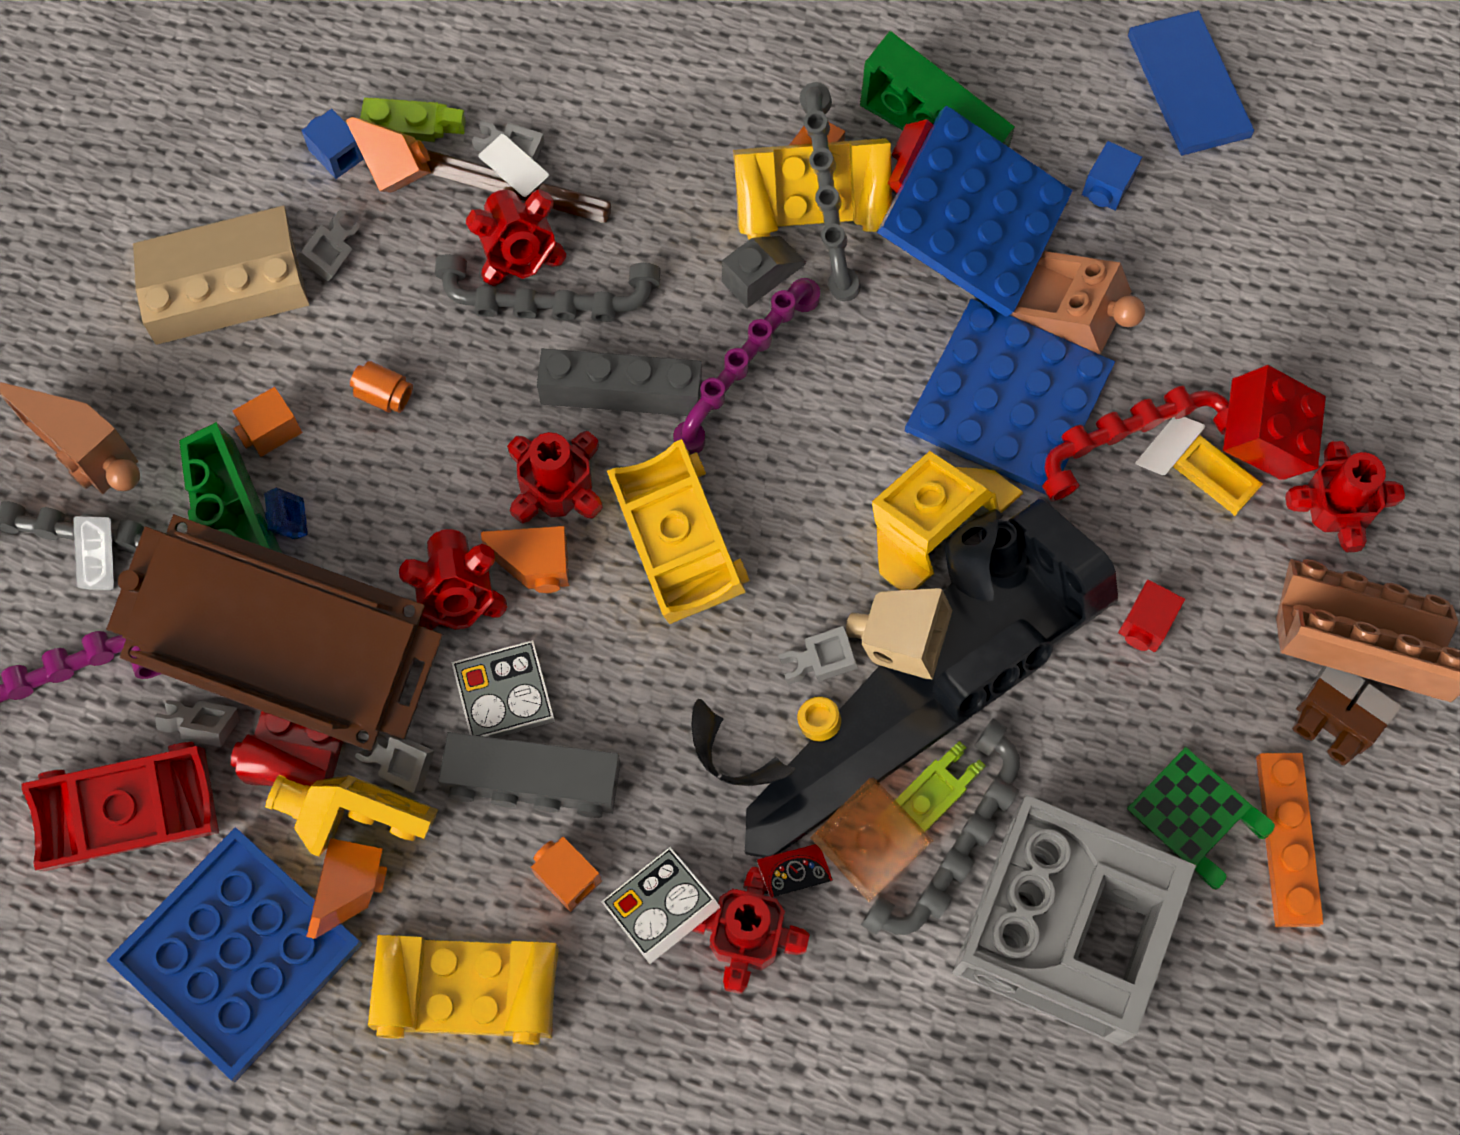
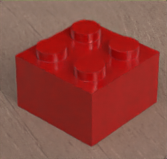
[1223,365,1326,480]

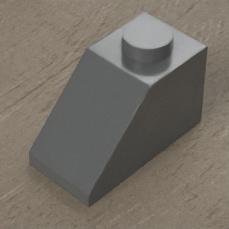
[722,236,806,308]

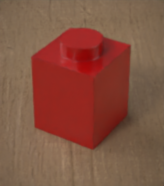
[1118,579,1185,652]

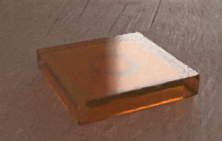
[810,777,933,902]

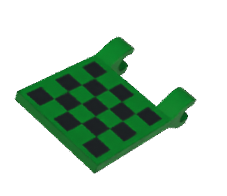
[1127,747,1275,890]

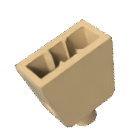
[846,588,953,680]

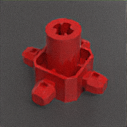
[466,189,567,287]
[507,431,603,524]
[1285,441,1405,553]
[399,529,507,630]
[692,867,810,994]

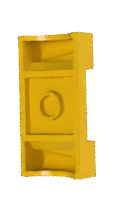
[733,138,893,240]
[607,439,750,624]
[368,935,559,1045]

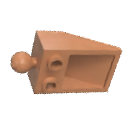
[985,251,1145,354]
[0,382,140,494]

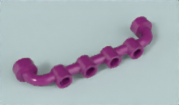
[673,278,820,455]
[0,631,161,703]

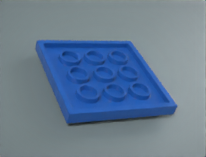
[877,105,1073,317]
[905,299,1115,495]
[106,827,363,1082]

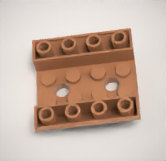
[1276,559,1460,703]

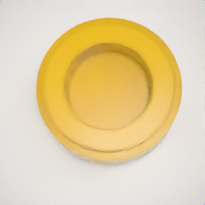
[797,697,842,741]

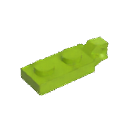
[360,97,466,142]

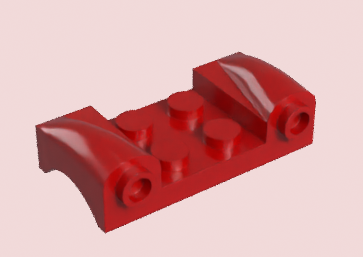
[231,711,343,786]
[21,742,219,871]

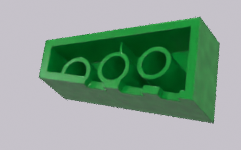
[860,31,1015,147]
[179,422,282,553]

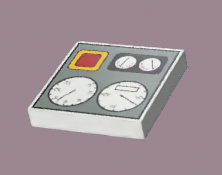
[452,640,555,738]
[601,847,720,964]

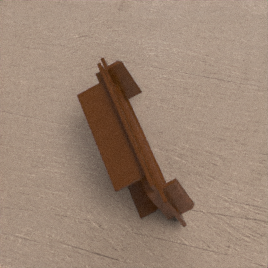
[106,514,444,751]

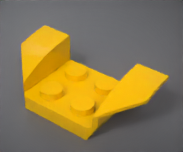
[872,451,1023,591]

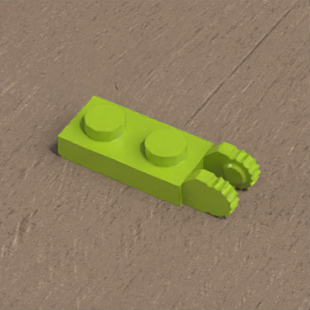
[875,741,986,853]

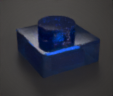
[264,487,308,540]

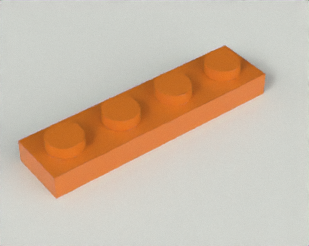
[1256,753,1324,927]

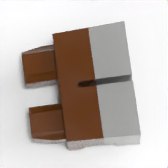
[1292,666,1402,765]

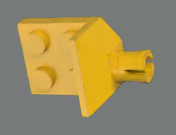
[265,775,439,857]

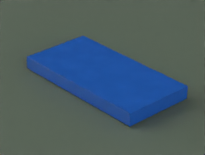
[1128,10,1254,156]

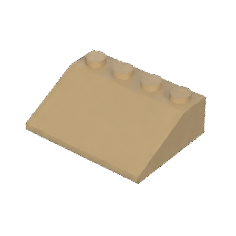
[133,206,310,345]

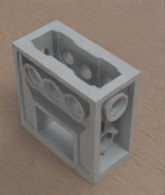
[952,795,1196,1046]

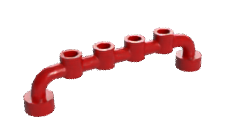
[1042,386,1229,502]

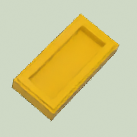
[1173,434,1263,516]

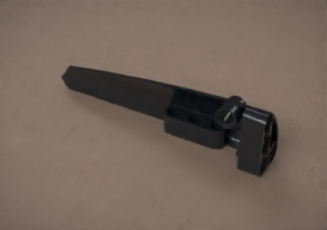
[744,499,1118,858]

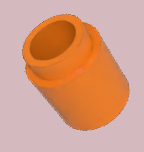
[350,361,413,413]

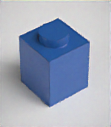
[301,108,364,179]
[1082,141,1142,211]

